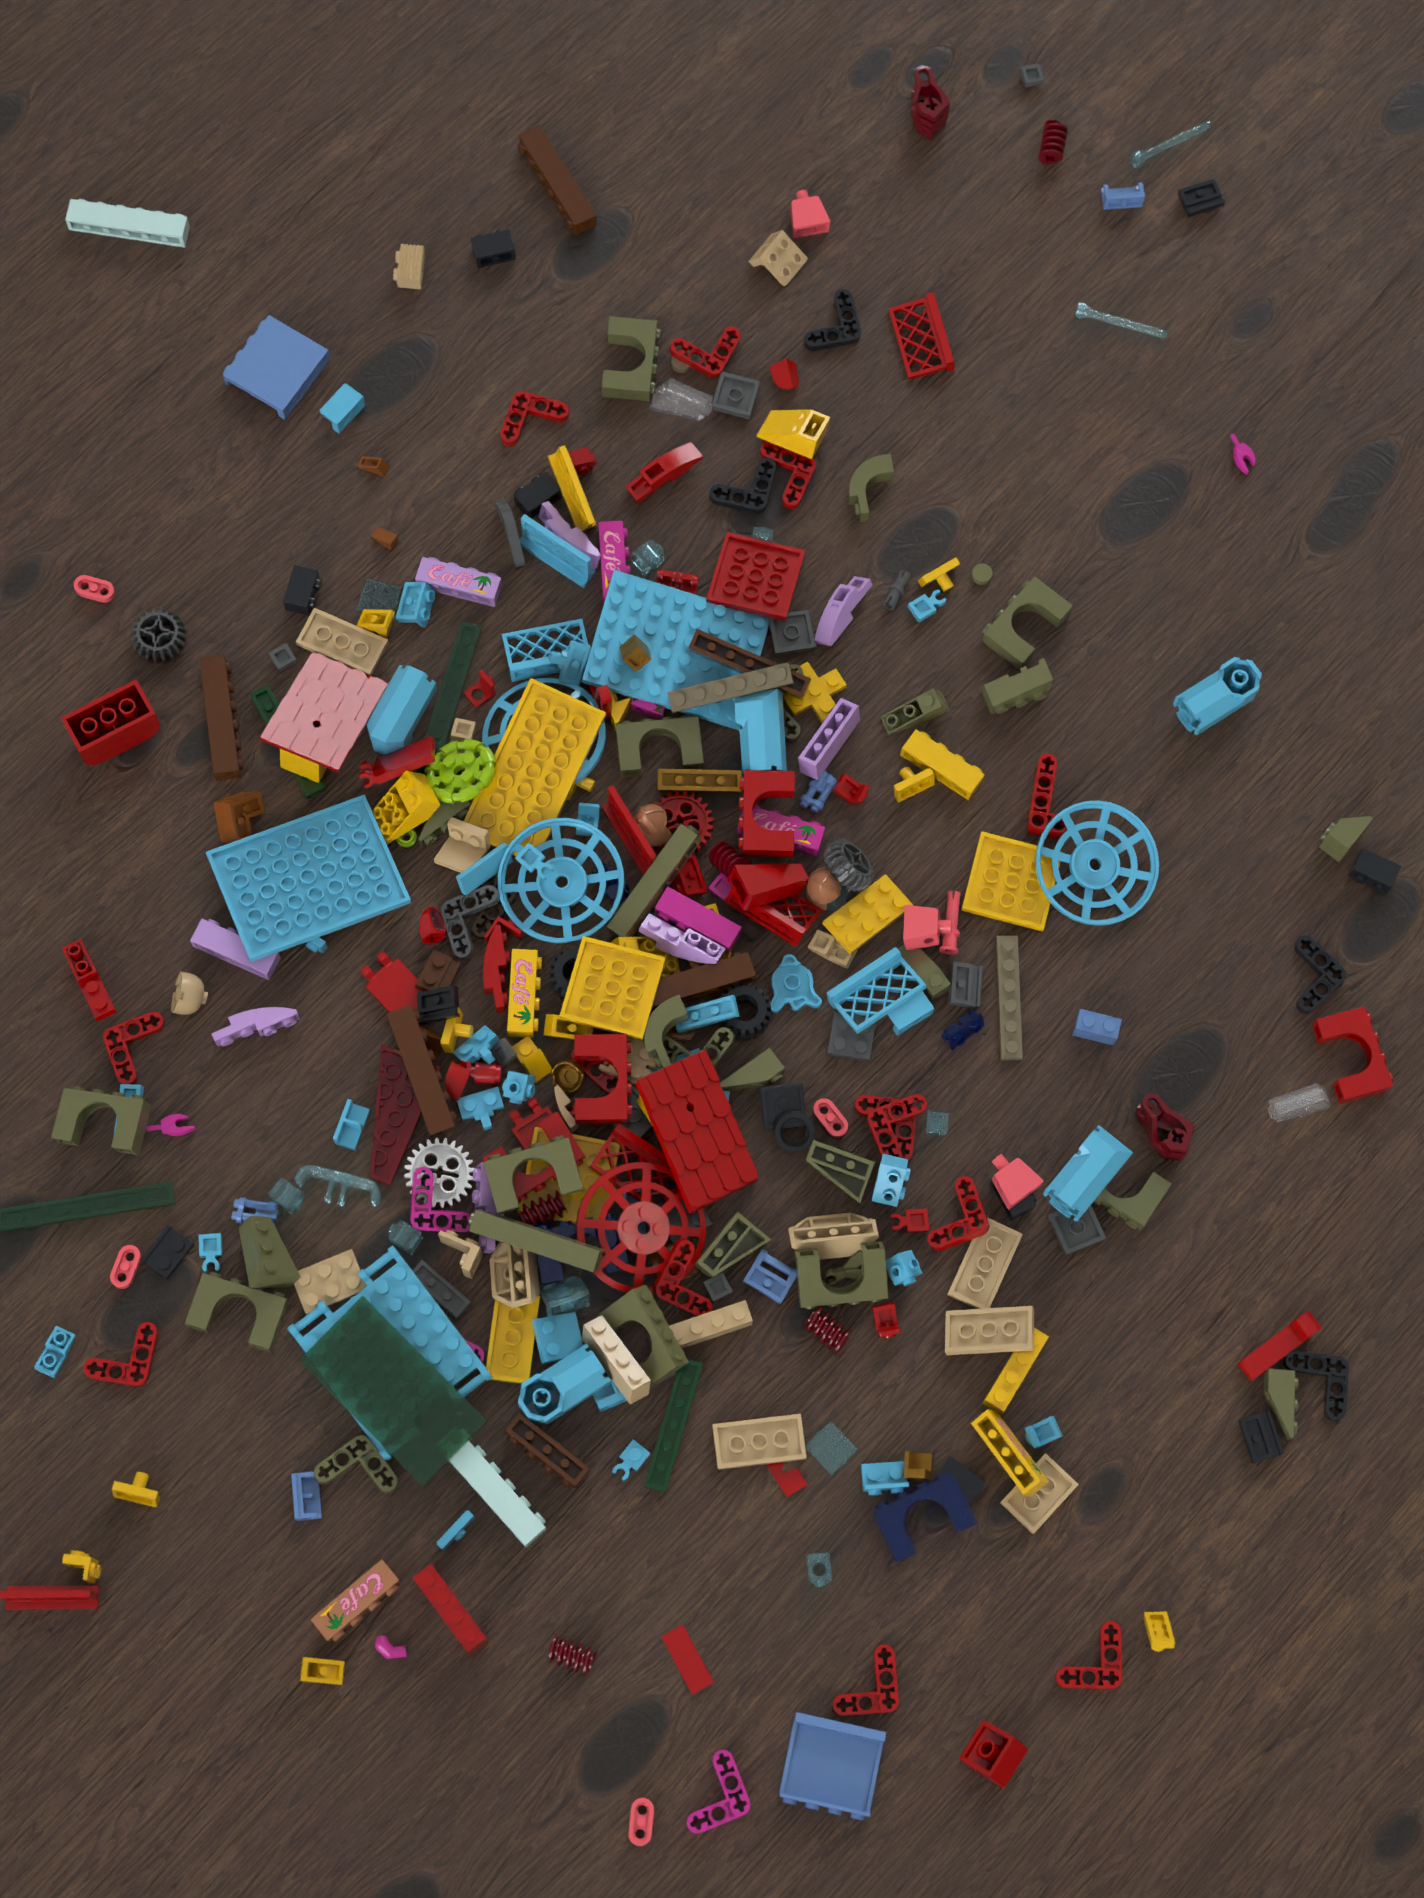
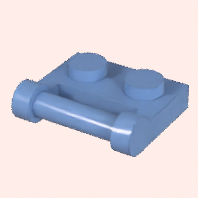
[743,1248,797,1304]

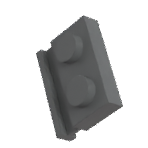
[948,962,983,1009]

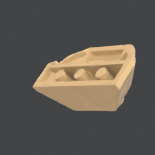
[789,1213,879,1260]
[490,1242,540,1308]

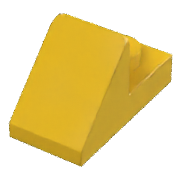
[357,609,395,639]
[610,691,631,731]
[512,1036,552,1083]
[300,1657,345,1685]

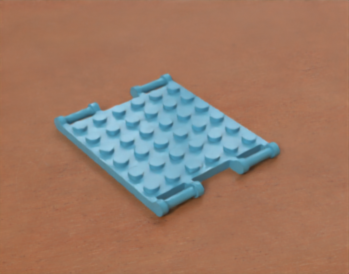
[287,1245,493,1461]

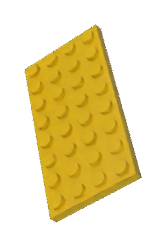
[464,678,607,856]

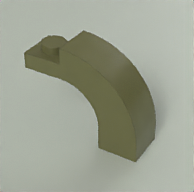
[848,454,894,522]
[644,995,689,1069]

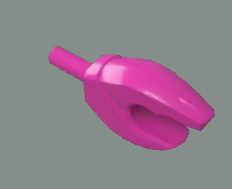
[1230,433,1256,475]
[146,1114,196,1136]

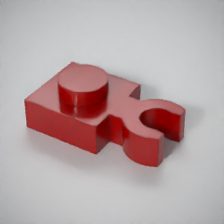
[890,1209,929,1233]

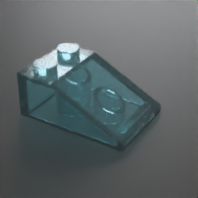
[540,1276,590,1317]

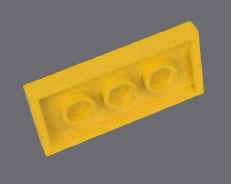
[822,874,913,954]
[486,1296,540,1384]

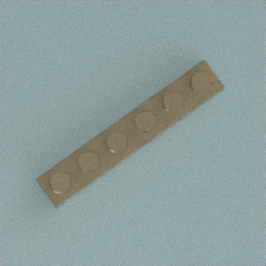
[668,662,794,713]
[996,936,1023,1060]

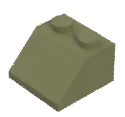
[1319,816,1373,862]

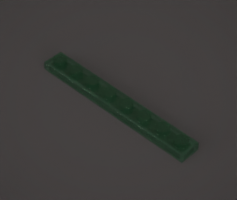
[415,621,482,777]
[0,1181,175,1232]

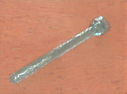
[1130,121,1211,168]
[1074,302,1168,338]

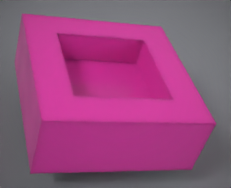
[708,873,732,903]

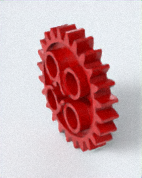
[653,790,714,854]

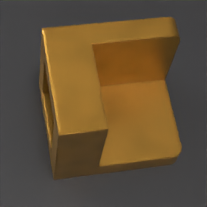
[619,634,652,672]
[904,1451,933,1481]

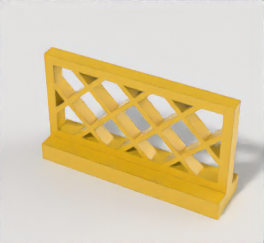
[548,445,597,531]

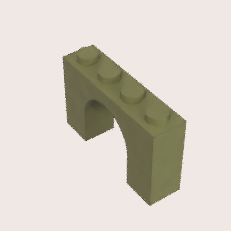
[602,316,661,401]
[982,576,1073,671]
[616,715,704,778]
[51,1086,152,1155]
[483,1135,584,1214]
[1093,1172,1171,1230]
[795,1241,888,1309]
[185,1272,289,1353]
[599,1285,689,1388]

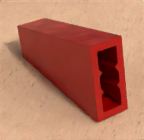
[728,864,809,910]

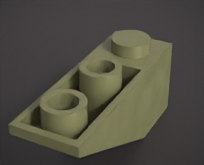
[881,688,950,735]
[418,792,470,848]
[1264,1369,1298,1440]

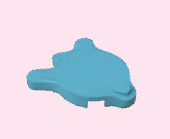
[770,954,822,1014]

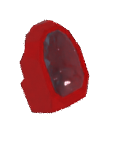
[419,906,446,945]

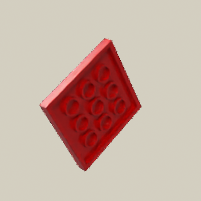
[706,532,805,621]

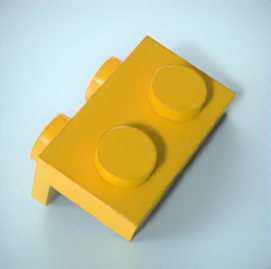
[62,1550,101,1584]

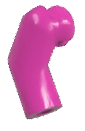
[375,1635,407,1659]

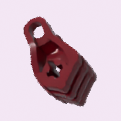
[911,66,950,140]
[1135,1093,1194,1161]

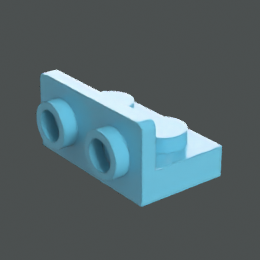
[395,582,436,628]
[861,1461,909,1495]

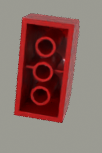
[61,679,160,765]

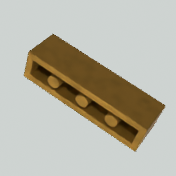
[657,769,742,791]

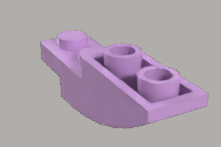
[539,501,601,569]
[814,576,873,646]
[638,913,726,964]
[212,1007,300,1047]
[472,1162,504,1253]

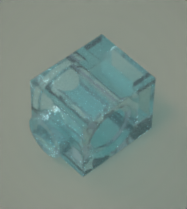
[632,539,665,576]
[268,1177,305,1214]
[387,1219,423,1255]
[805,1552,832,1587]

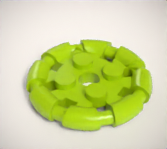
[424,739,496,804]

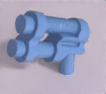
[800,771,837,814]
[231,1197,279,1230]

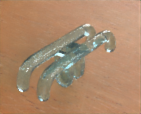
[294,1165,381,1207]

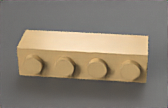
[669,1300,753,1349]
[582,1315,651,1404]

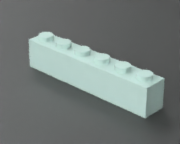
[65,199,190,247]
[436,1427,546,1548]

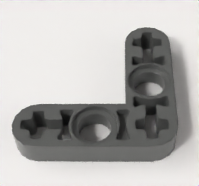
[494,498,525,568]
[441,885,500,960]

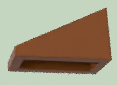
[358,456,389,477]
[371,527,399,551]

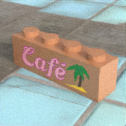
[310,1560,400,1642]

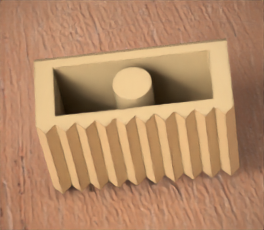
[393,244,425,289]

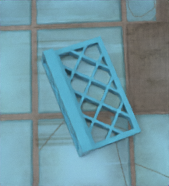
[520,514,596,588]
[502,619,590,682]
[827,947,927,1034]

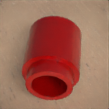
[470,1062,502,1085]

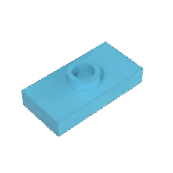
[437,1510,475,1551]

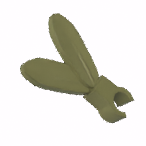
[824,1250,862,1285]

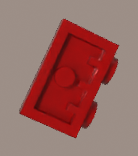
[671,854,708,897]

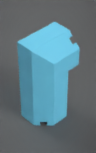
[1173,657,1262,735]
[366,665,437,755]
[735,689,787,776]
[1043,1125,1133,1222]
[518,1344,611,1425]

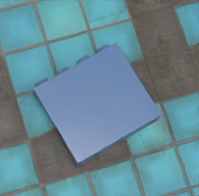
[223,315,330,420]
[778,1712,886,1821]

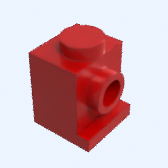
[568,447,597,475]

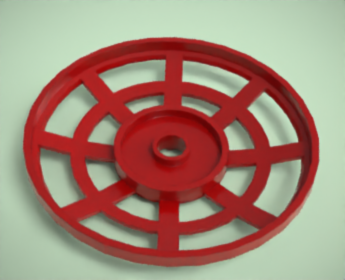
[576,1162,706,1293]

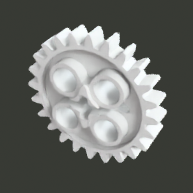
[404,1137,474,1209]

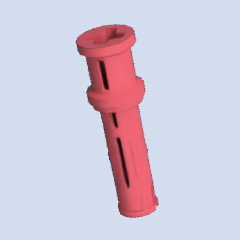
[939,891,961,955]

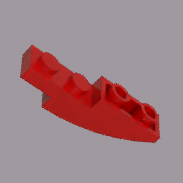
[625,442,704,504]
[483,924,511,1013]
[62,939,117,1022]

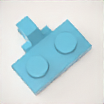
[548,640,591,686]
[453,1025,499,1065]
[457,1087,504,1131]

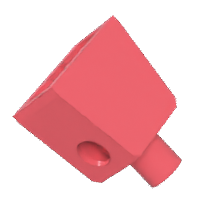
[791,190,830,239]
[903,905,952,950]
[992,1154,1044,1210]

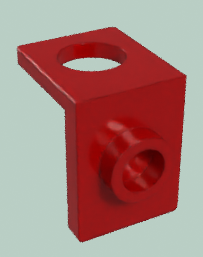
[464,669,496,708]
[484,916,523,944]

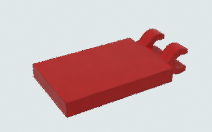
[359,736,436,788]
[360,951,424,1025]
[509,1097,553,1150]

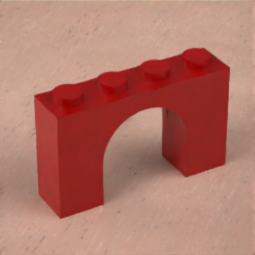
[739,770,795,858]
[1312,1006,1393,1104]
[574,1034,632,1124]
[483,1112,586,1204]
[413,1564,488,1656]

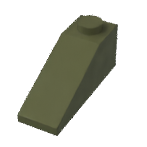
[898,945,951,1002]
[720,1048,785,1091]

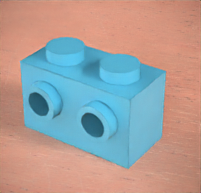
[872,1154,911,1207]

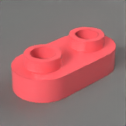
[74,575,115,603]
[813,1098,848,1138]
[110,1245,142,1289]
[629,1798,654,1846]

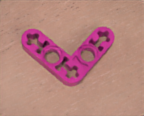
[410,1166,471,1232]
[686,1750,750,1834]

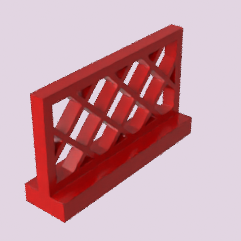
[888,292,955,380]
[602,785,657,876]
[725,888,823,947]
[589,1123,679,1204]
[0,1585,100,1610]

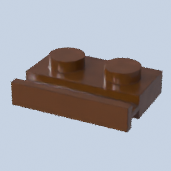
[415,949,461,991]

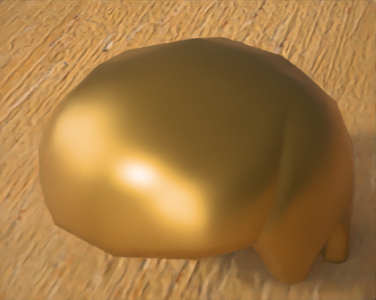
[551,1060,585,1093]

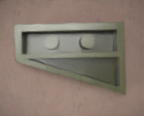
[982,658,1053,714]
[806,1140,875,1204]
[695,1212,771,1279]
[239,1216,301,1289]

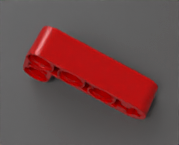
[1026,753,1067,839]
[1237,1310,1322,1381]

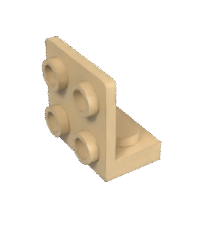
[749,230,808,286]
[434,817,491,873]
[438,1230,483,1279]

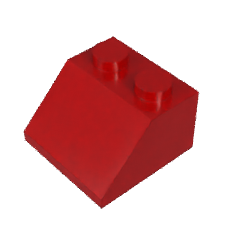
[959,1720,1028,1789]

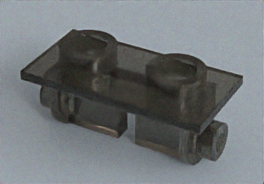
[721,906,765,942]

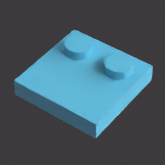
[532,1312,583,1364]

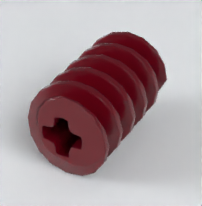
[1038,120,1068,164]
[709,841,752,878]
[518,1190,568,1228]
[802,1307,850,1355]
[547,1633,598,1676]

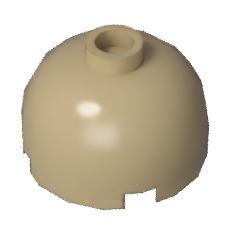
[171,972,208,1015]

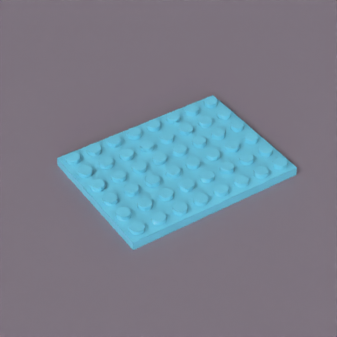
[581,570,769,730]
[206,794,411,963]

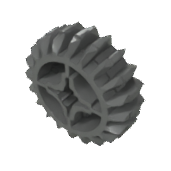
[130,608,187,663]
[824,838,875,892]

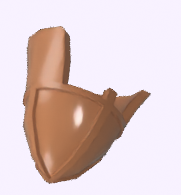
[634,804,673,846]
[805,867,841,910]

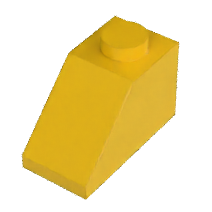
[543,1014,593,1039]

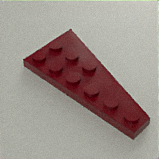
[370,1044,441,1186]

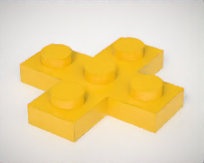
[783,662,847,723]

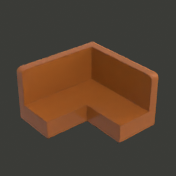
[213,791,265,843]

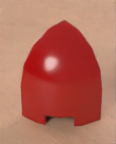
[769,359,799,390]
[445,1060,471,1101]

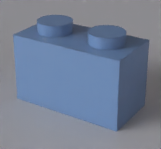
[1072,1009,1122,1046]

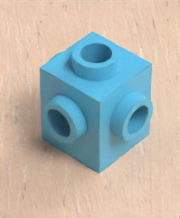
[502,1071,536,1104]
[886,1250,922,1286]

